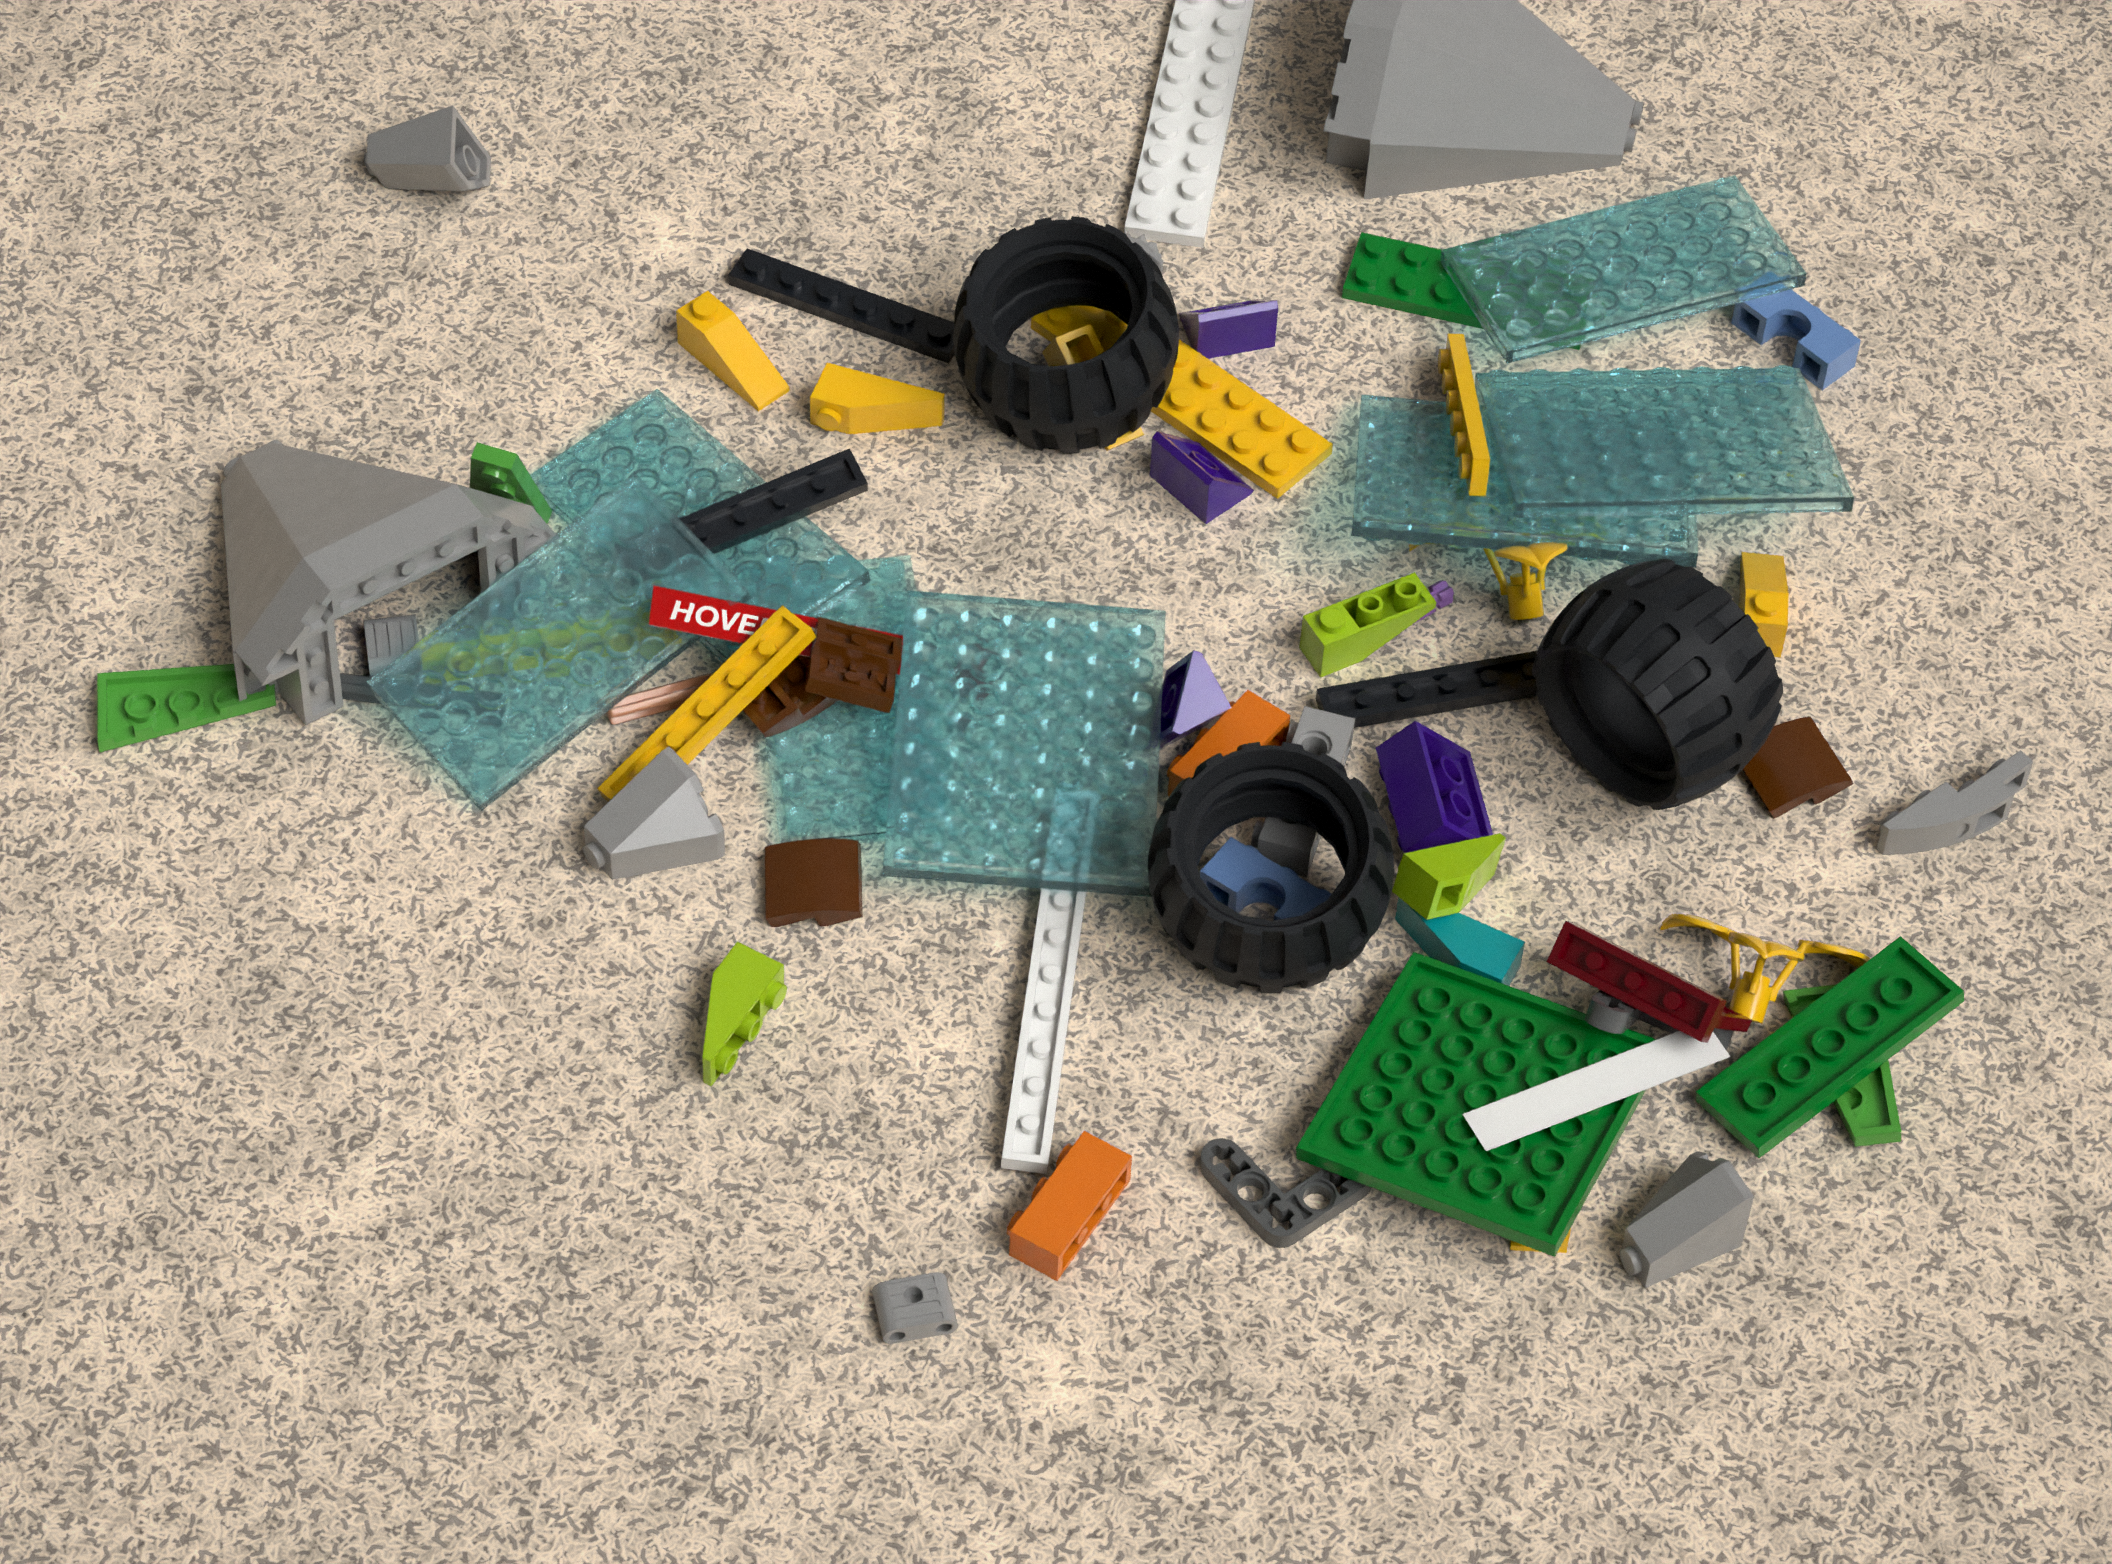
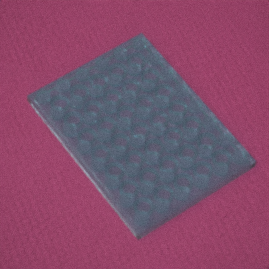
[1475,365,1854,518]
[1351,394,1698,568]
[882,590,1166,897]

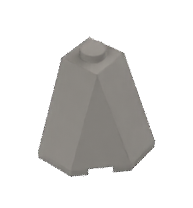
[364,105,491,191]
[583,746,725,880]
[1620,1151,1754,1288]

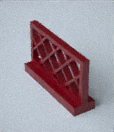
[1546,921,1752,1043]

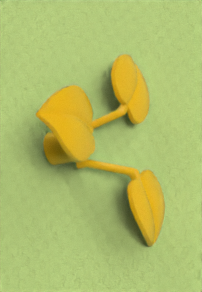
[1409,525,1607,620]
[1660,914,1870,1024]

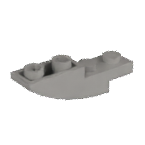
[1877,750,2033,855]

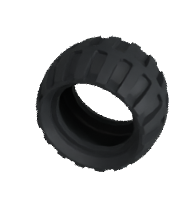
[953,216,1179,454]
[1532,559,1783,810]
[1148,742,1394,994]

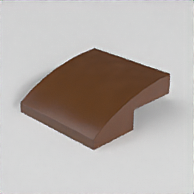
[805,616,902,713]
[742,655,839,738]
[1742,716,1854,819]
[765,838,863,927]

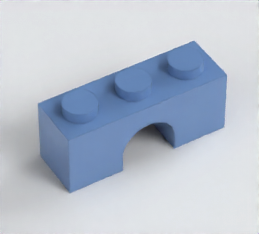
[1731,273,1861,391]
[1200,837,1331,921]

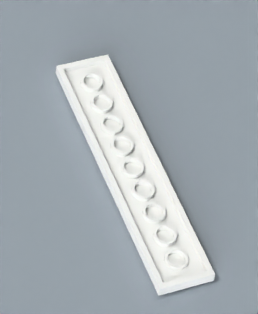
[1124,0,1255,248]

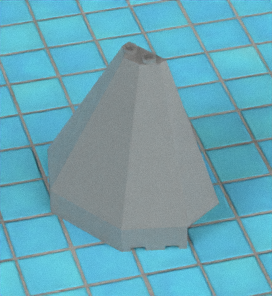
[1323,0,1644,199]
[221,440,560,725]

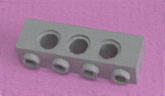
[1251,706,1355,878]

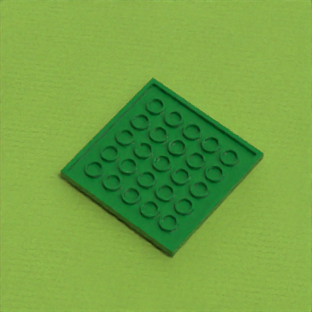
[1296,952,1657,1257]

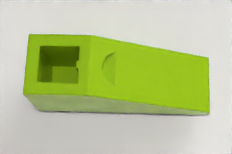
[1299,572,1436,678]
[1392,833,1506,920]
[702,941,787,1086]

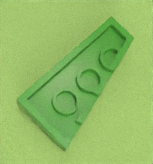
[469,442,552,523]
[97,664,276,752]
[1783,984,1901,1147]

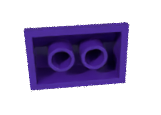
[1376,721,1493,853]

